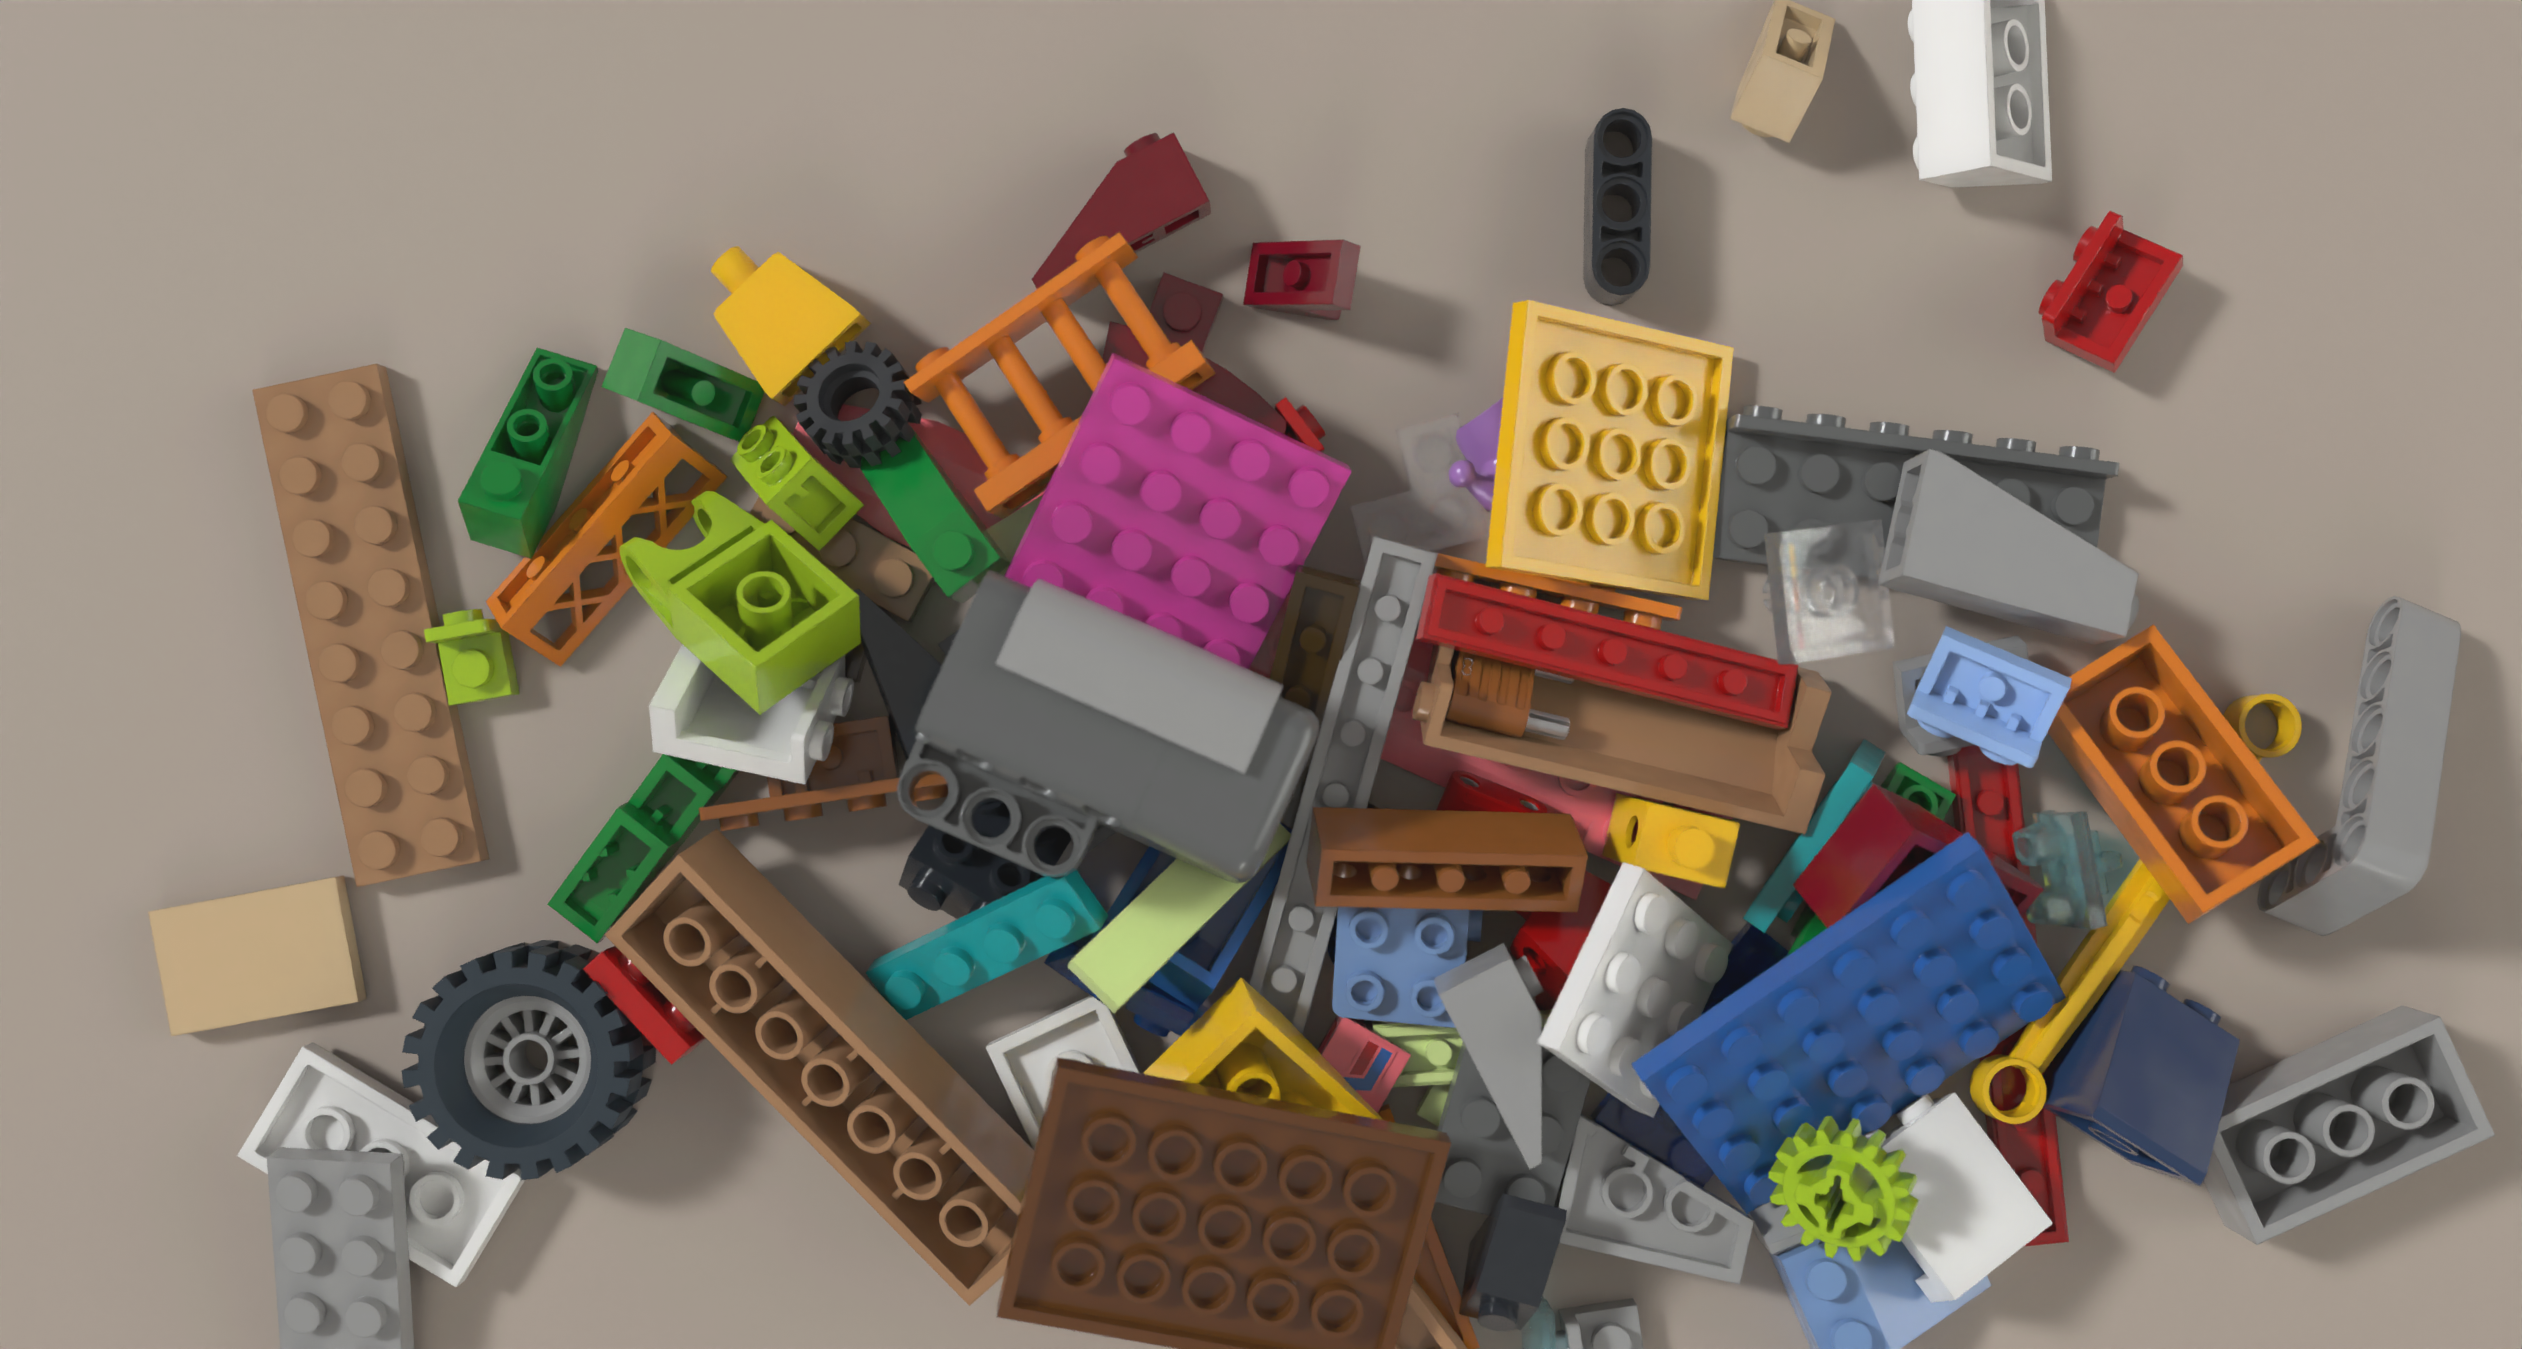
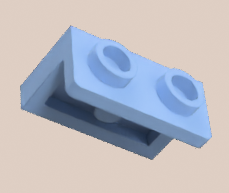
[1907,626,2072,768]

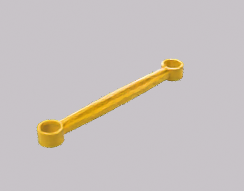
[1969,694,2302,1124]

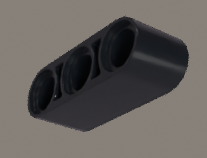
[1583,108,1652,306]

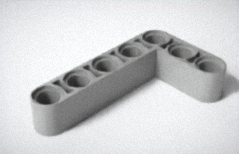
[2257,596,2461,936]

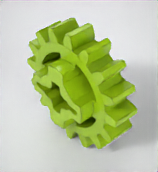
[1768,1116,1919,1261]

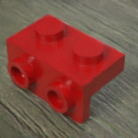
[2039,211,2183,373]

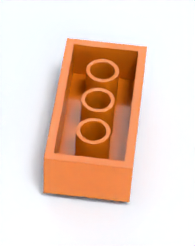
[2047,625,2320,924]

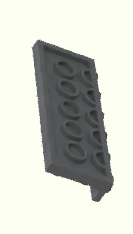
[1713,405,2120,580]

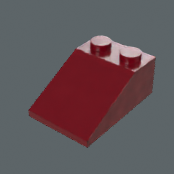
[1793,783,2044,928]

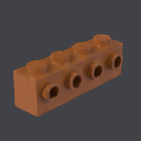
[1306,807,1588,912]

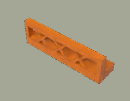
[486,412,727,667]

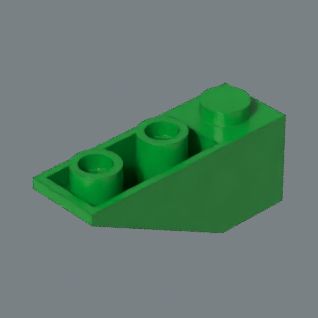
[458,347,598,559]

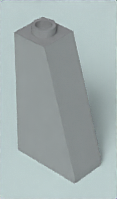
[1878,449,2139,645]

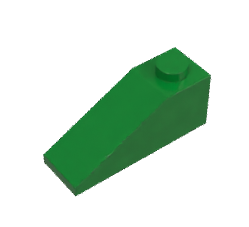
[860,423,1010,603]

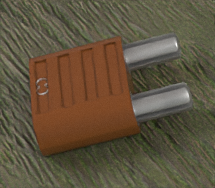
[1444,650,1574,740]

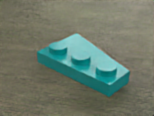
[1743,739,1886,933]

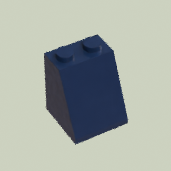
[2042,966,2240,1186]

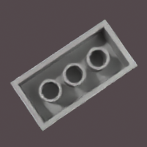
[2204,1006,2495,1245]

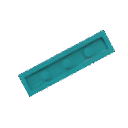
[865,870,1108,1020]

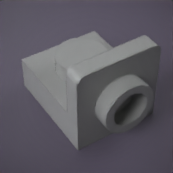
[1551,1298,1644,1349]

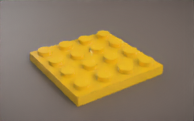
[1486,300,1734,600]

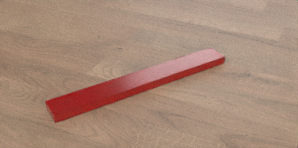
[1947,745,2069,1247]

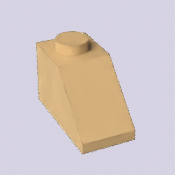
[1730,0,1835,143]

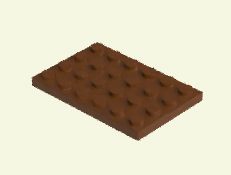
[997,1057,1451,1349]

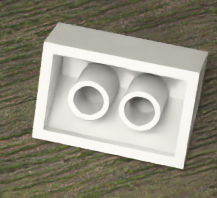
[1908,0,2052,187]

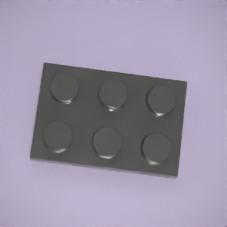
[1435,1027,1591,1216]

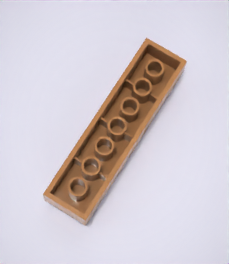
[605,829,1034,1306]

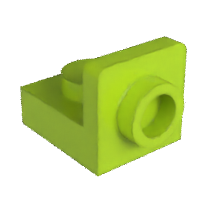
[424,609,520,706]

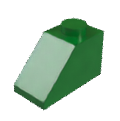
[601,328,765,442]

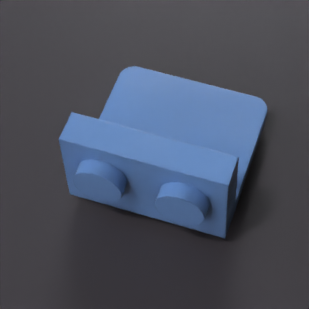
[1332,907,1483,1028]

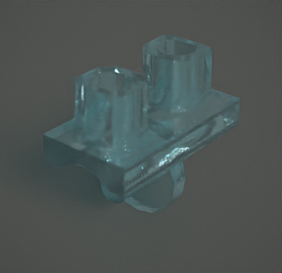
[2012,810,2124,930]

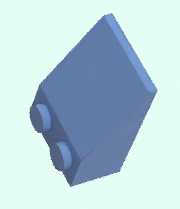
[1769,1217,1992,1349]

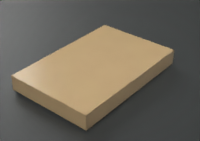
[148,875,367,1037]

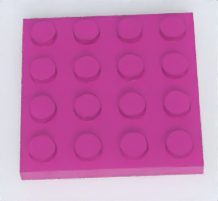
[1004,353,1352,669]

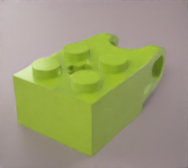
[620,491,861,715]

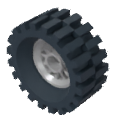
[402,940,656,1180]

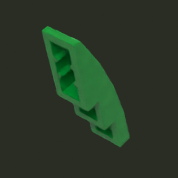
[547,754,739,944]

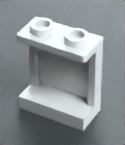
[649,644,854,785]
[1865,1092,2053,1303]

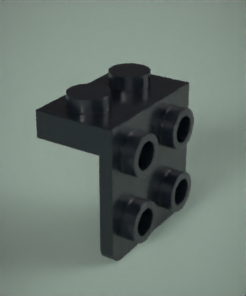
[898,798,1072,919]

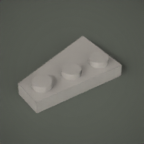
[1554,1114,1754,1284]

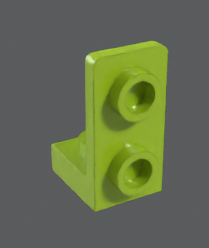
[730,416,864,551]

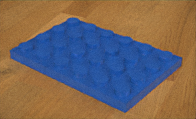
[1631,832,2066,1214]

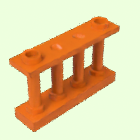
[904,232,1216,519]

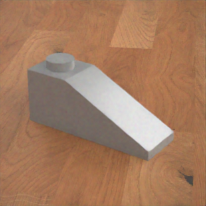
[1434,943,1543,1169]

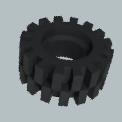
[794,341,922,468]

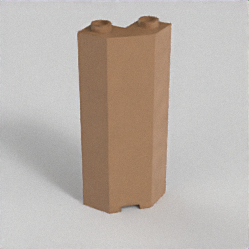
[1412,644,1832,834]

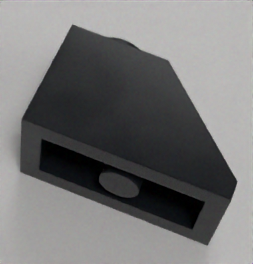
[1459,1193,1567,1332]

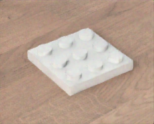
[1537,862,1733,1117]

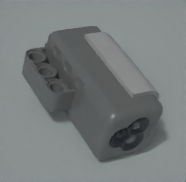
[897,570,1319,883]

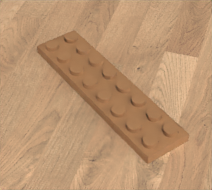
[252,364,489,887]

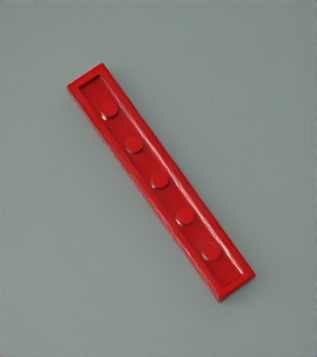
[1416,573,1799,730]

